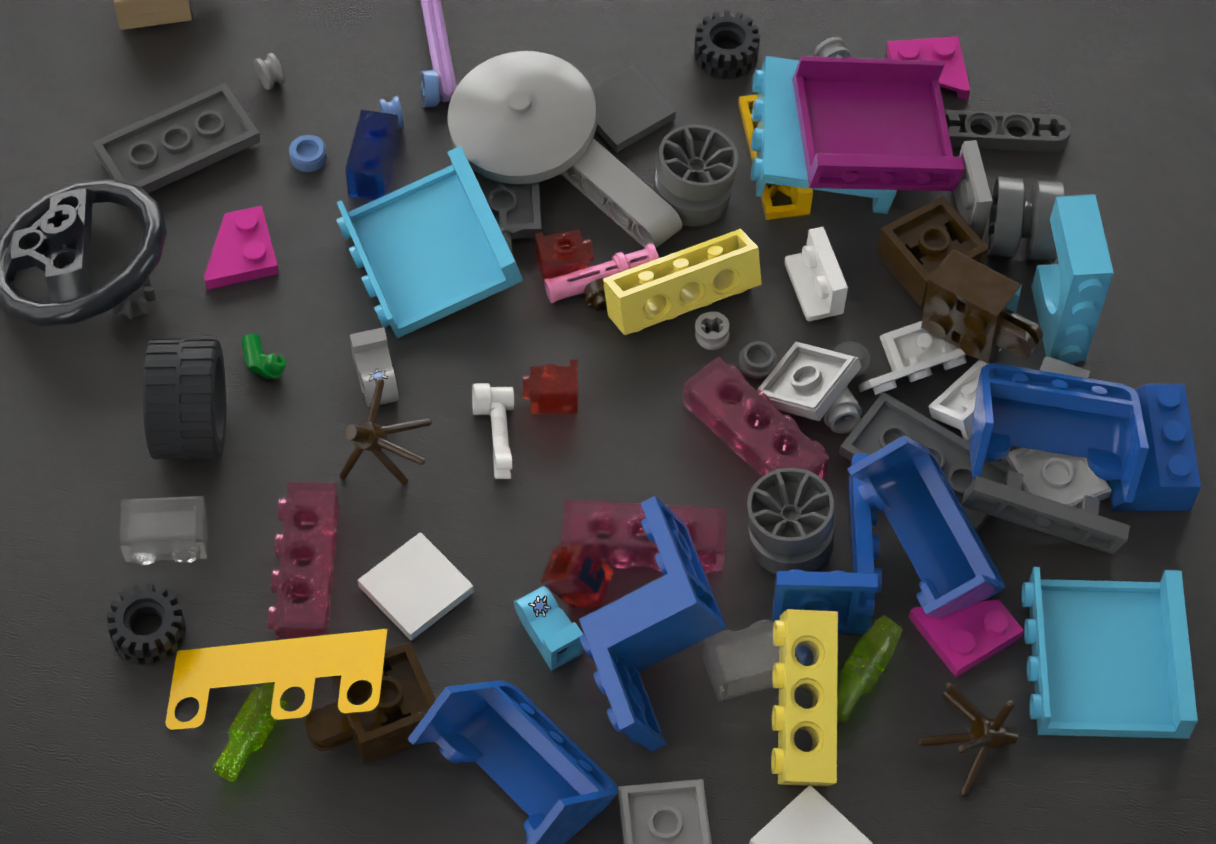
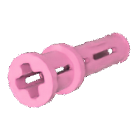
[544,243,659,303]

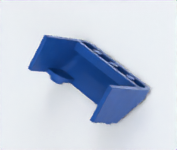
[969,364,1149,503]
[847,435,1006,618]
[408,680,618,844]

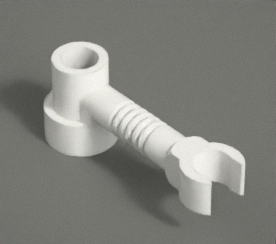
[472,383,514,479]

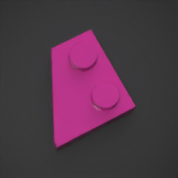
[886,36,970,100]
[204,206,279,290]
[908,600,1024,678]

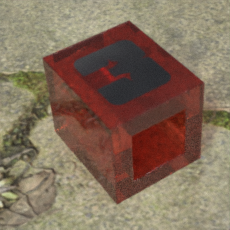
[540,544,614,608]

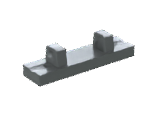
[961,470,1130,555]

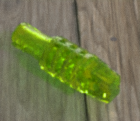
[837,615,903,722]
[212,682,287,782]

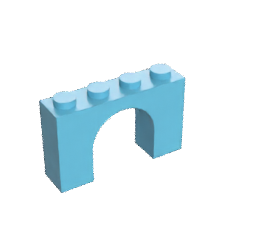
[1031,194,1114,364]

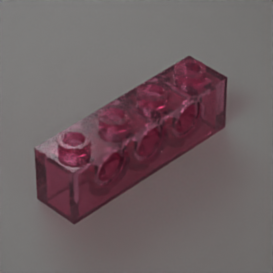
[682,356,829,479]
[268,482,339,640]
[561,499,727,573]

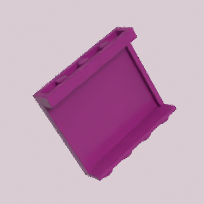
[792,56,965,191]

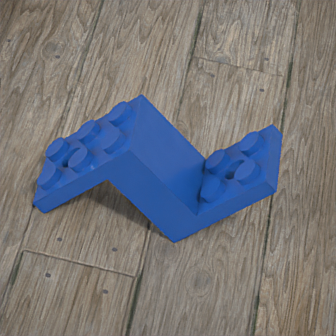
[579,496,727,752]

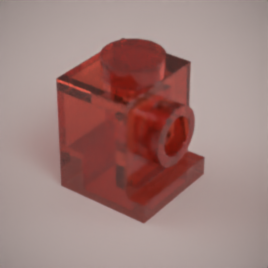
[535,229,594,286]
[522,359,578,414]

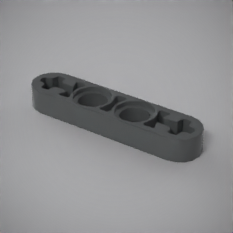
[944,110,1071,152]

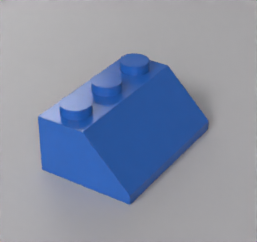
[1108,384,1201,511]

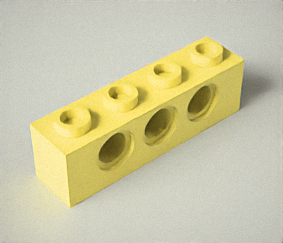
[603,229,762,336]
[771,609,838,786]

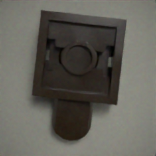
[877,196,989,308]
[921,249,1043,364]
[305,642,436,765]

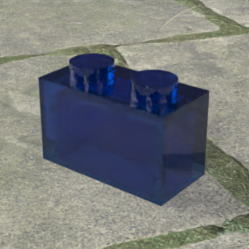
[345,110,400,199]

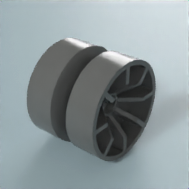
[652,125,738,227]
[987,176,1064,262]
[747,468,834,574]

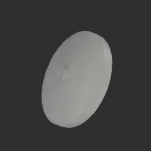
[448,51,597,184]

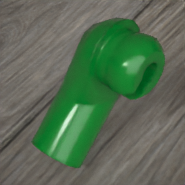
[241,333,286,380]

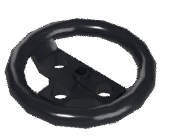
[0,179,167,326]

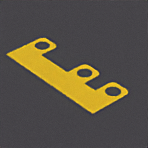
[166,629,387,730]

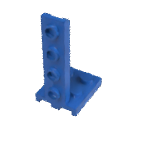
[771,453,882,634]

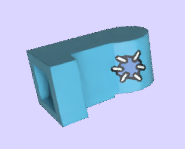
[514,586,583,671]

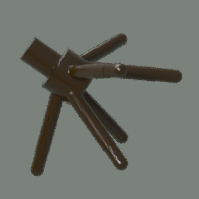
[339,379,432,485]
[917,682,1018,796]

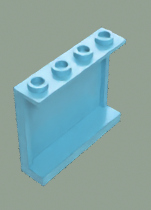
[750,56,897,214]
[336,146,523,338]
[1021,567,1198,739]

